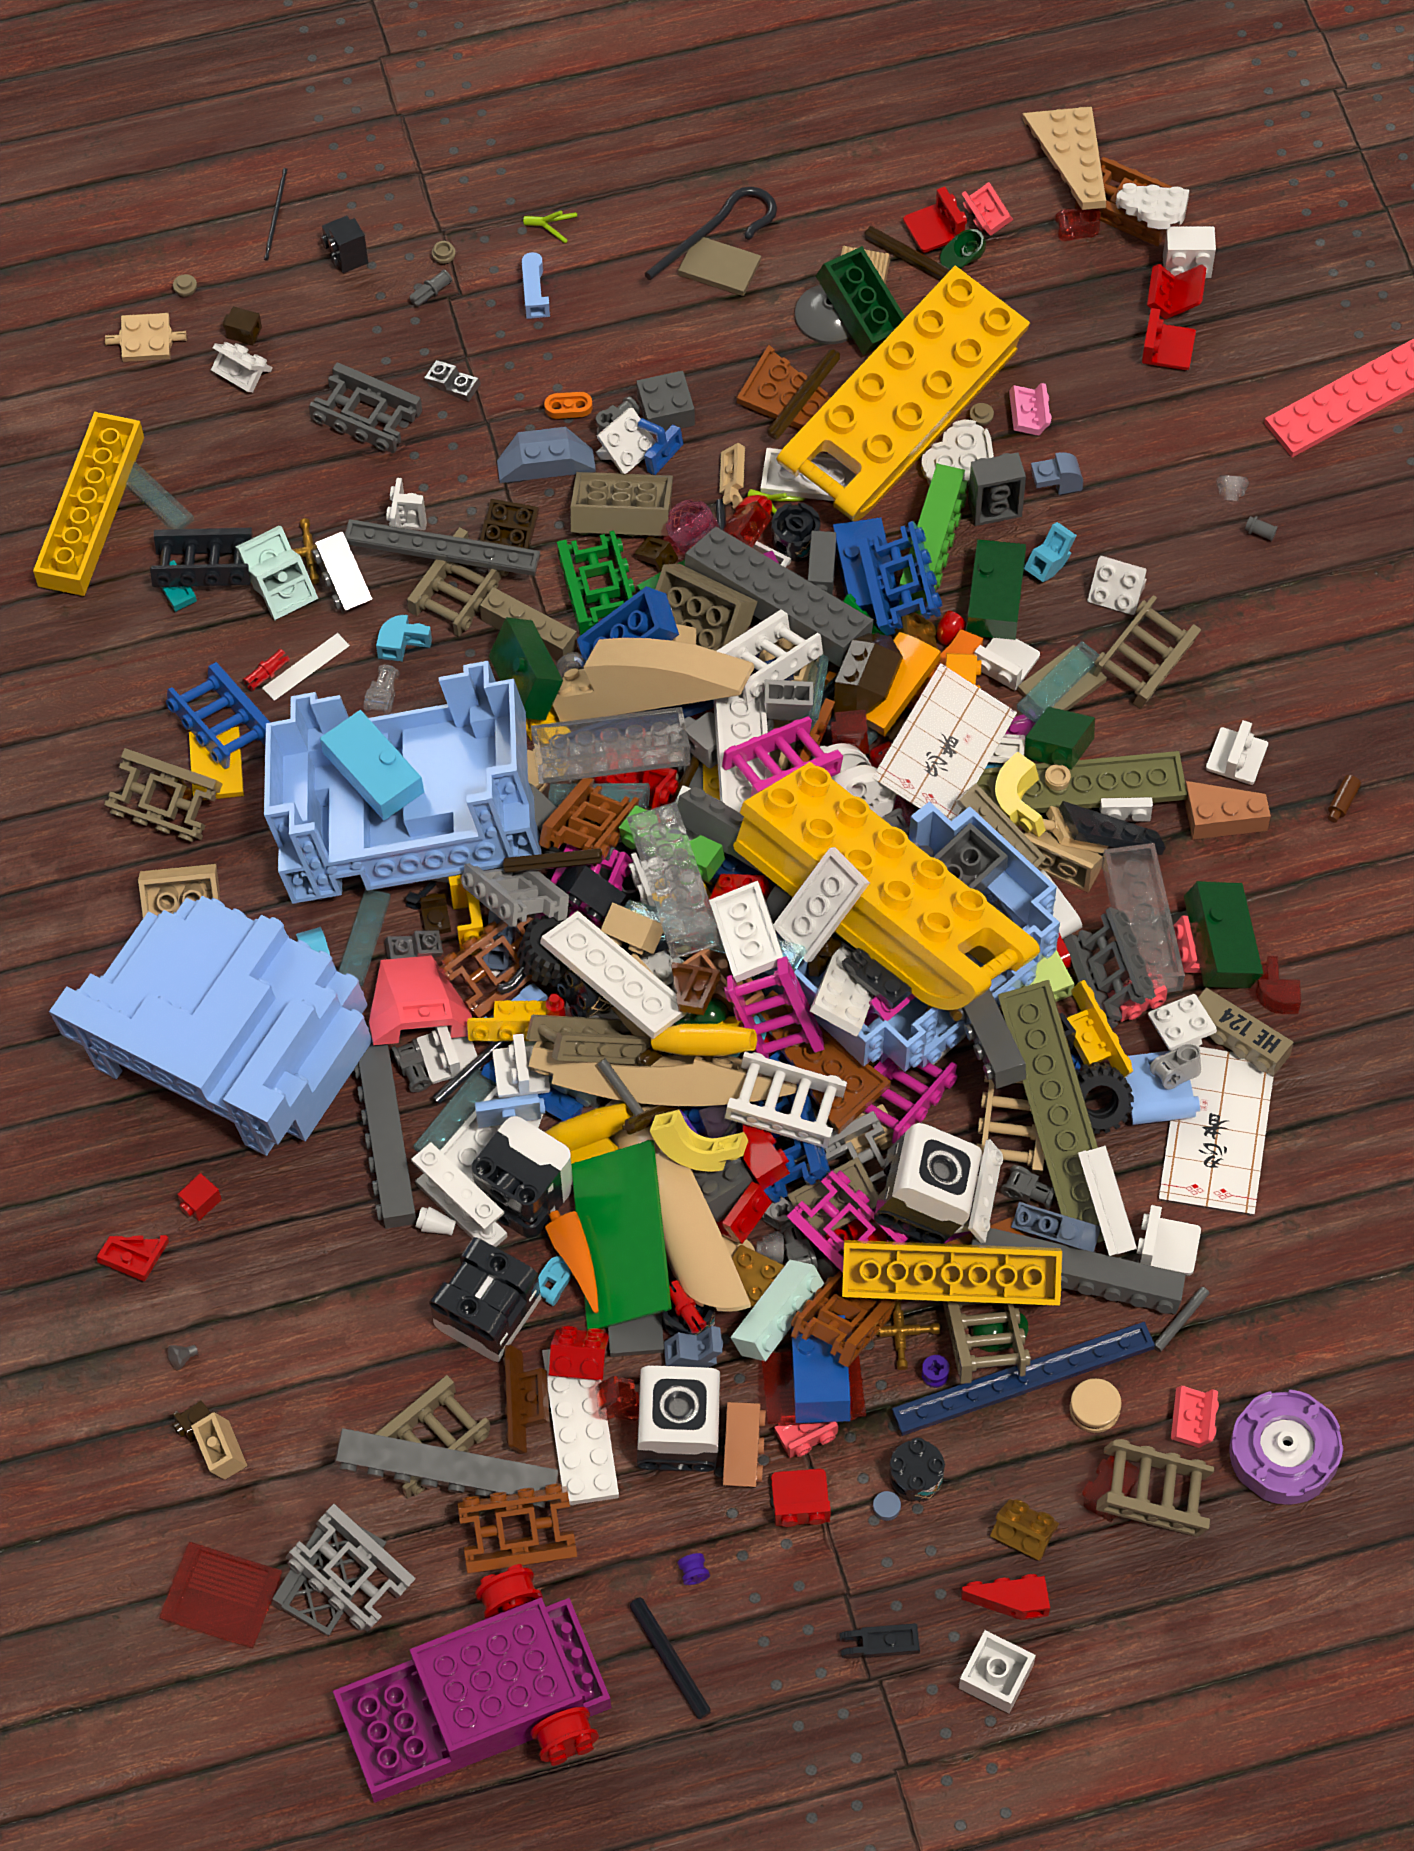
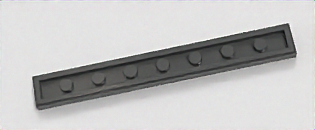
[345,519,541,576]

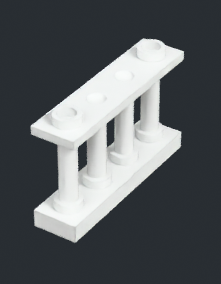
[717,610,823,703]
[725,1052,847,1148]
[922,1139,1003,1243]
[411,1142,508,1247]

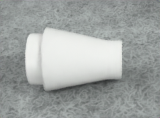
[415,1207,456,1236]

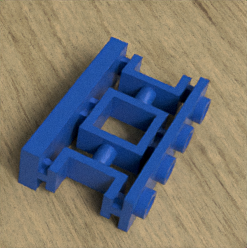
[857,521,942,636]
[753,1084,830,1203]

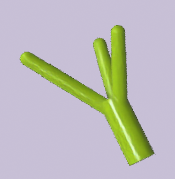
[523,211,577,243]
[747,489,805,514]

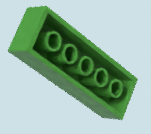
[899,463,968,615]

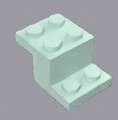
[236,526,318,620]

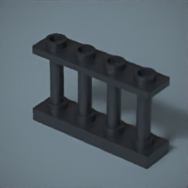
[150,527,253,587]

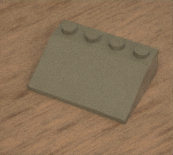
[571,472,673,537]
[655,564,758,651]

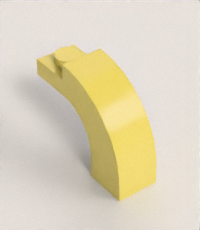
[995,752,1046,837]
[650,1110,748,1172]

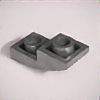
[425,360,481,401]
[385,931,443,959]

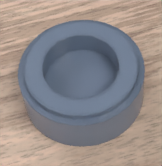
[873,1491,901,1521]

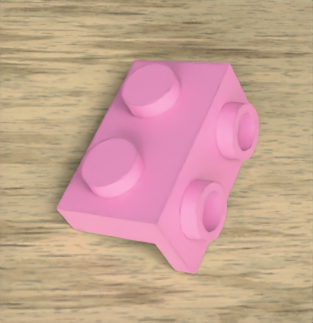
[1009,383,1051,436]

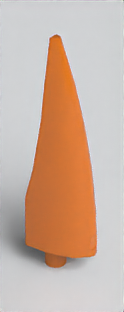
[545,1210,599,1313]

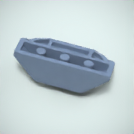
[497,427,596,483]

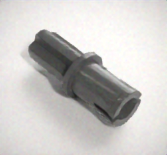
[409,270,452,307]

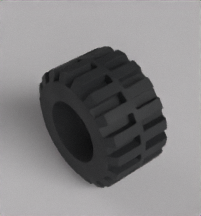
[517,915,570,986]
[1076,1062,1134,1134]

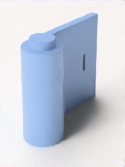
[1125,1051,1200,1125]
[475,1093,546,1128]

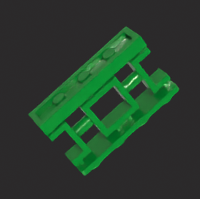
[557,530,635,636]

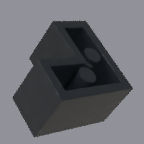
[320,216,369,274]
[556,866,626,922]

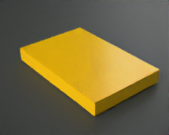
[189,727,244,800]

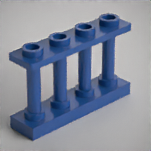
[166,662,270,769]

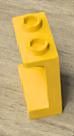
[449,875,484,955]

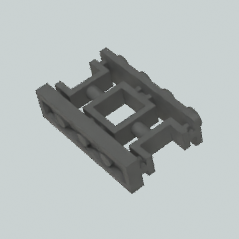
[309,362,422,453]
[1064,907,1156,1029]

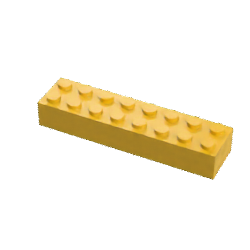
[33,412,144,596]
[842,1240,1062,1305]

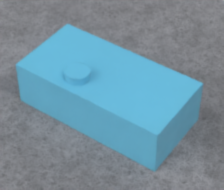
[320,710,424,821]

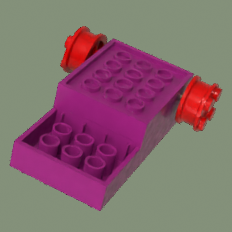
[333,1564,611,1803]

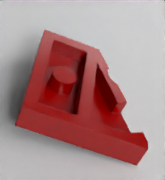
[97,1235,169,1282]

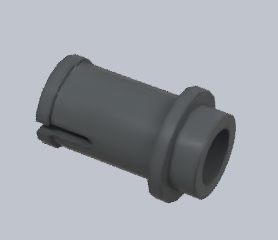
[1245,516,1278,541]

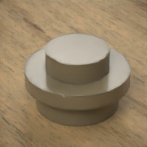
[432,241,456,264]
[173,274,197,297]
[970,403,994,426]

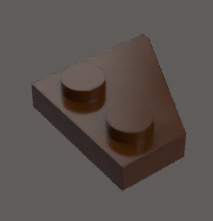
[671,962,721,1015]

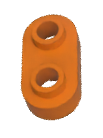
[544,392,593,419]

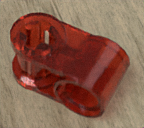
[1055,208,1101,241]

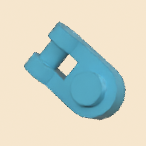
[538,1256,573,1306]

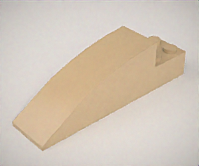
[553,638,755,724]

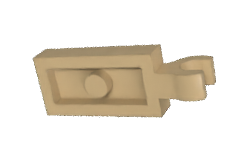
[720,443,745,510]

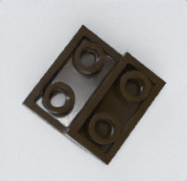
[480,498,539,549]

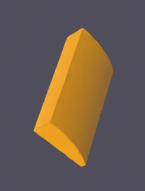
[860,632,941,736]

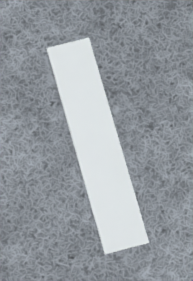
[262,633,350,701]

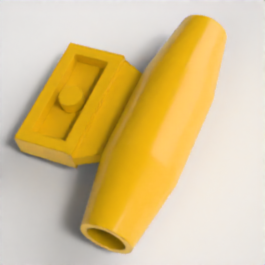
[651,1016,757,1056]
[545,1103,634,1178]

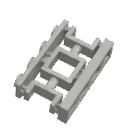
[461,863,569,927]
[794,1111,887,1189]
[286,1504,416,1632]

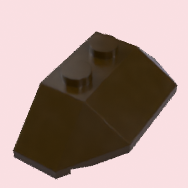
[834,633,903,722]

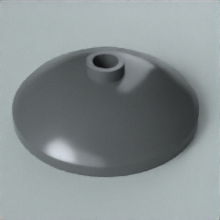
[795,285,852,344]

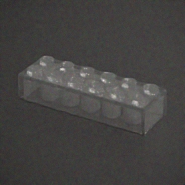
[531,707,690,784]
[627,802,722,959]
[1102,843,1185,993]

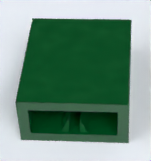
[1025,706,1095,770]

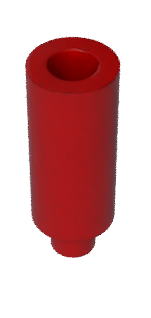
[545,994,566,1016]

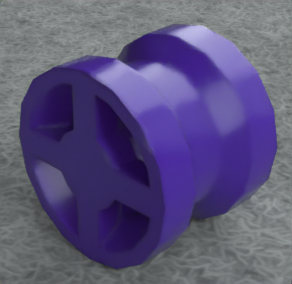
[922,1355,949,1388]
[677,1553,710,1585]

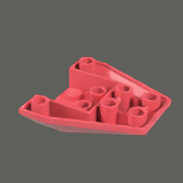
[369,955,472,1045]

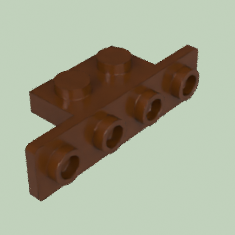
[503,1344,549,1454]

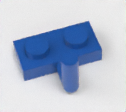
[638,418,683,475]

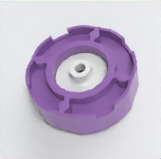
[1230,1390,1343,1505]

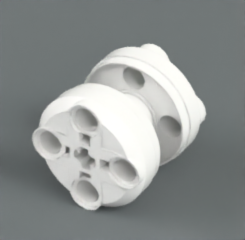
[811,743,897,818]

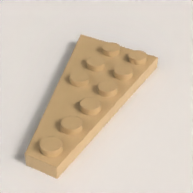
[1023,107,1106,210]

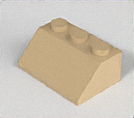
[1024,830,1103,892]
[138,864,220,918]

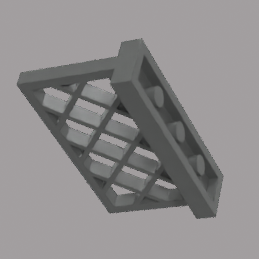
[271,1506,386,1637]

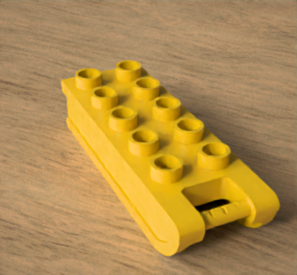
[776,266,1030,521]
[733,762,1040,1010]

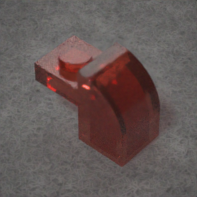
[1256,956,1301,1014]
[595,1376,639,1421]

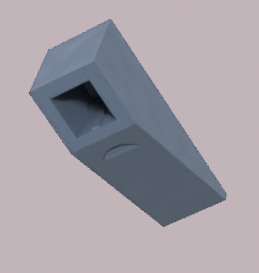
[1012,1202,1101,1252]

